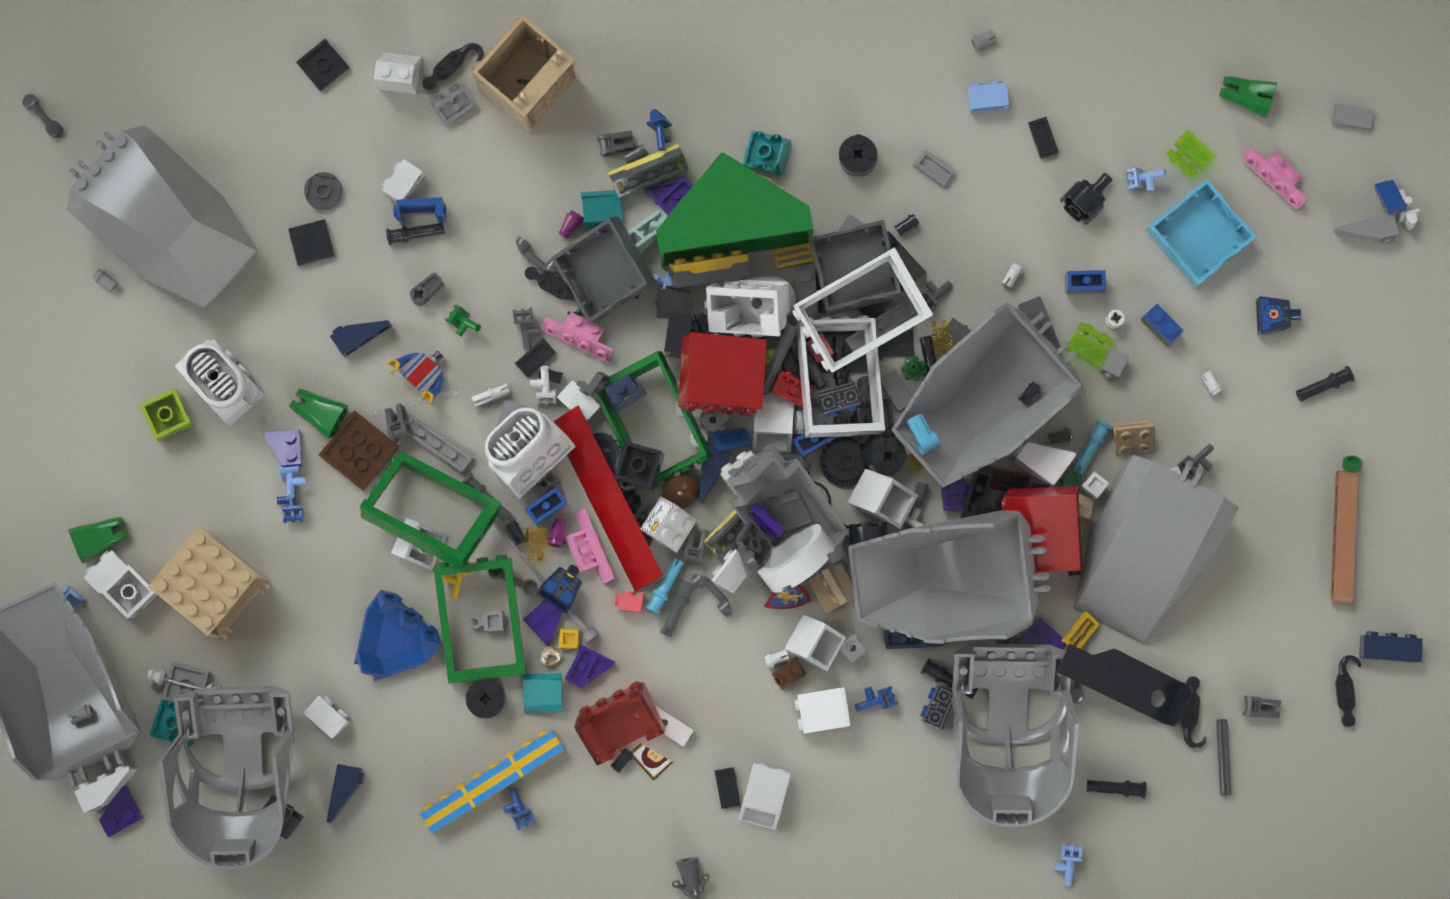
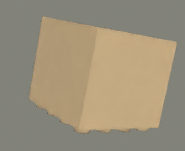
[472,15,579,134]
[148,526,270,640]

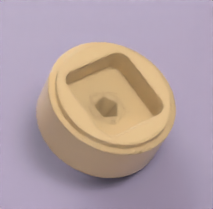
[540,646,560,666]

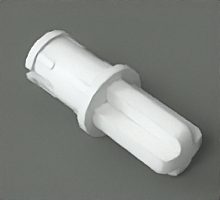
[472,383,511,407]

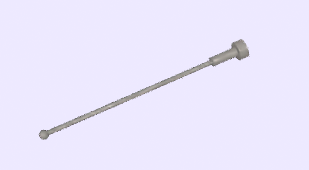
[473,502,599,643]

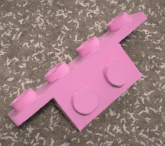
[1241,148,1307,210]
[541,312,614,363]
[565,508,614,584]

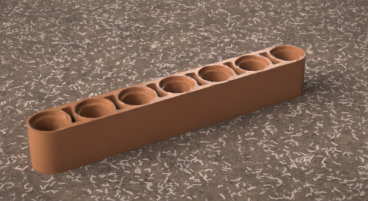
[1331,471,1358,604]

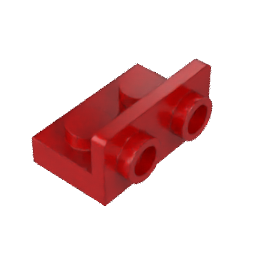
[771,371,816,408]

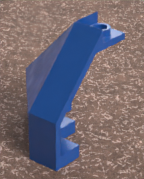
[354,590,442,682]

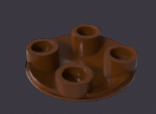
[662,475,699,509]

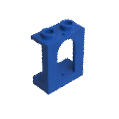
[393,197,447,226]

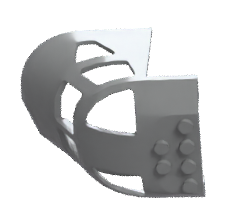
[952,644,1079,827]
[159,686,295,869]

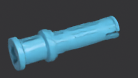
[1071,420,1113,477]
[645,558,685,615]

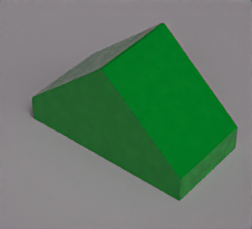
[656,153,813,267]

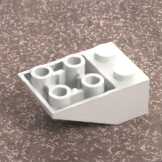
[711,549,747,593]
[75,765,137,813]

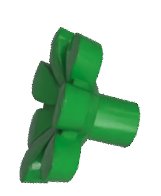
[901,356,926,381]

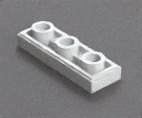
[635,699,694,747]

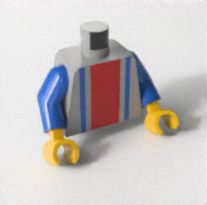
[386,350,445,406]

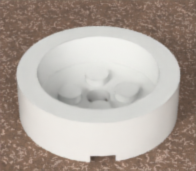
[757,524,835,593]

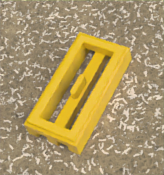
[773,243,814,270]
[1061,611,1100,649]

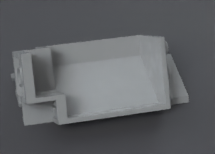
[726,443,849,580]

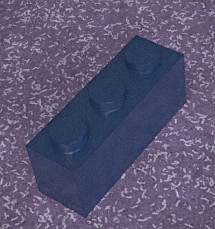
[1359,631,1423,663]

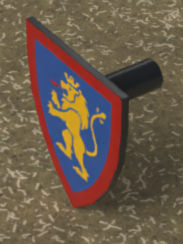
[764,584,812,609]

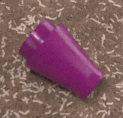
[558,210,584,239]
[547,518,566,548]

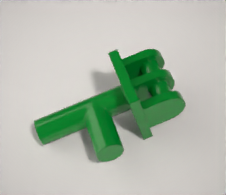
[445,304,481,337]

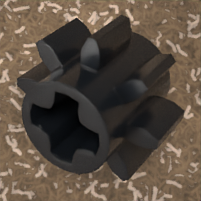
[622,491,641,514]

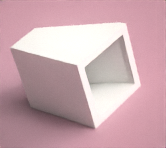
[374,52,422,94]
[753,392,794,453]
[1013,442,1077,487]
[847,469,918,529]
[785,615,846,671]
[794,687,851,734]
[738,763,791,830]

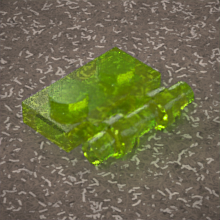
[1165,130,1216,179]
[1066,322,1114,368]

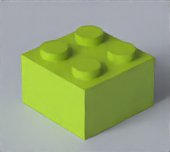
[140,388,194,442]

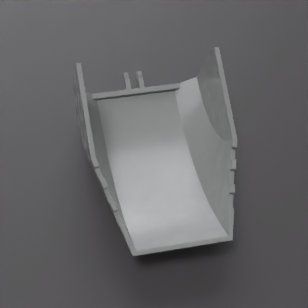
[1074,455,1239,643]

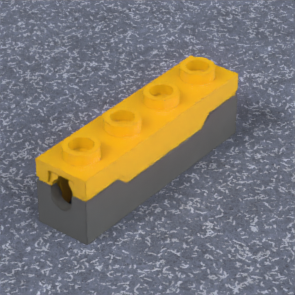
[669,250,750,288]

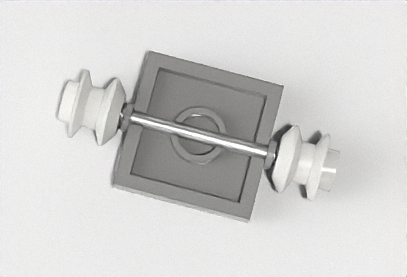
[146,661,222,702]

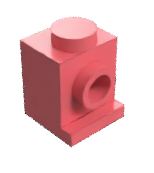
[806,333,834,365]
[615,591,644,613]

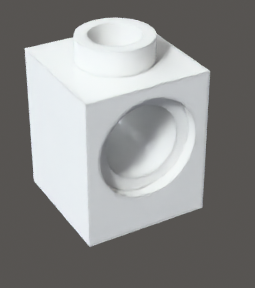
[1080,471,1109,500]

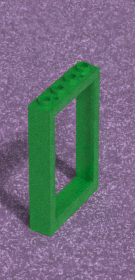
[596,351,712,491]
[360,451,501,570]
[434,555,526,684]

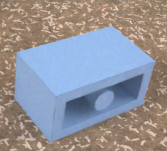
[967,81,1009,113]

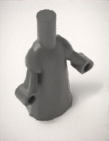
[672,857,710,899]

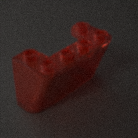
[574,681,666,766]

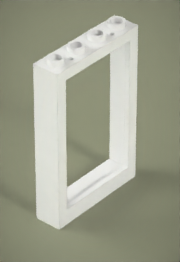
[792,247,933,373]
[796,315,885,438]

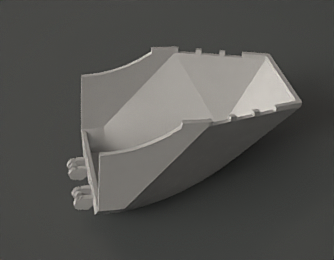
[67,125,258,309]
[891,302,1084,487]
[848,511,1051,644]
[0,582,141,788]

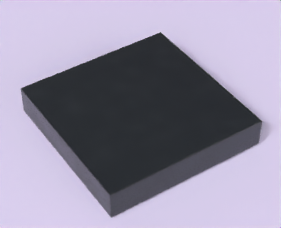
[296,39,349,92]
[288,219,335,266]

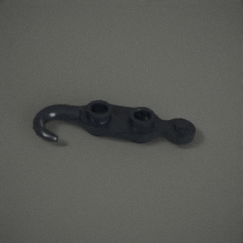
[422,43,484,90]
[525,266,582,315]
[1335,655,1362,727]
[1181,676,1207,749]

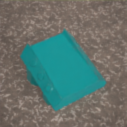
[743,131,792,176]
[581,190,623,230]
[523,673,563,713]
[150,699,194,747]

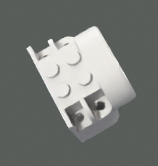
[706,276,796,337]
[175,339,264,425]
[485,407,576,499]

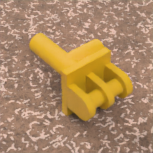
[443,561,474,599]

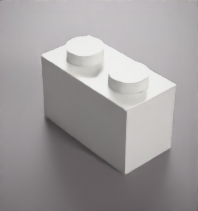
[382,159,424,201]
[557,380,601,423]
[84,551,128,595]
[304,696,350,739]

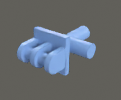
[1126,167,1166,191]
[652,271,680,290]
[279,464,306,499]
[1054,843,1082,886]

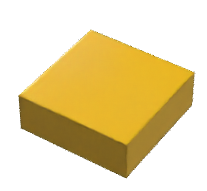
[559,629,579,649]

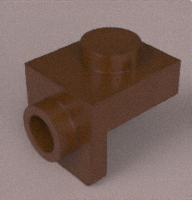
[772,658,807,690]

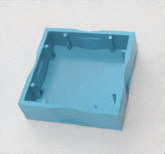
[1146,179,1257,288]

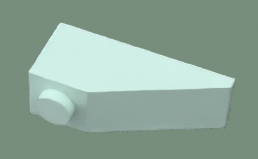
[628,208,668,254]

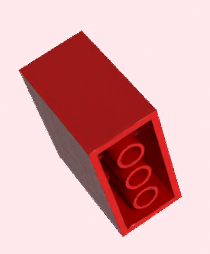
[678,332,766,417]
[1002,486,1083,572]

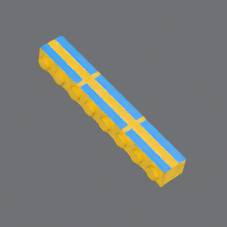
[420,729,565,834]

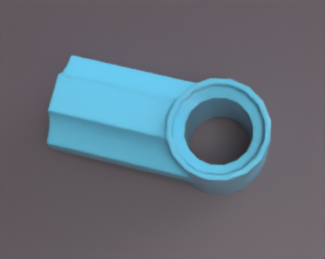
[907,414,940,455]

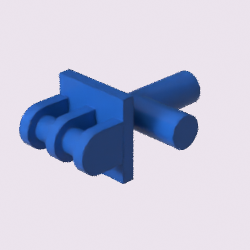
[646,109,672,151]
[277,486,304,523]
[855,686,898,712]
[503,787,536,831]

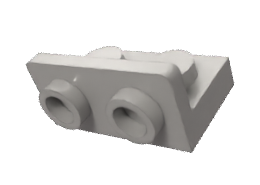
[431,83,477,125]

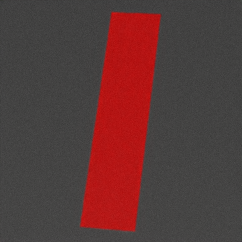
[553,405,663,591]

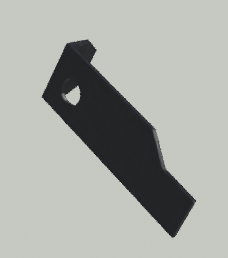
[780,327,914,373]
[1057,644,1193,727]

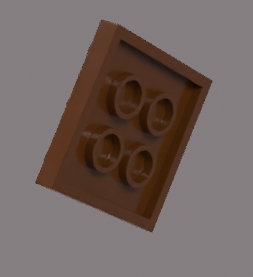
[319,410,400,491]

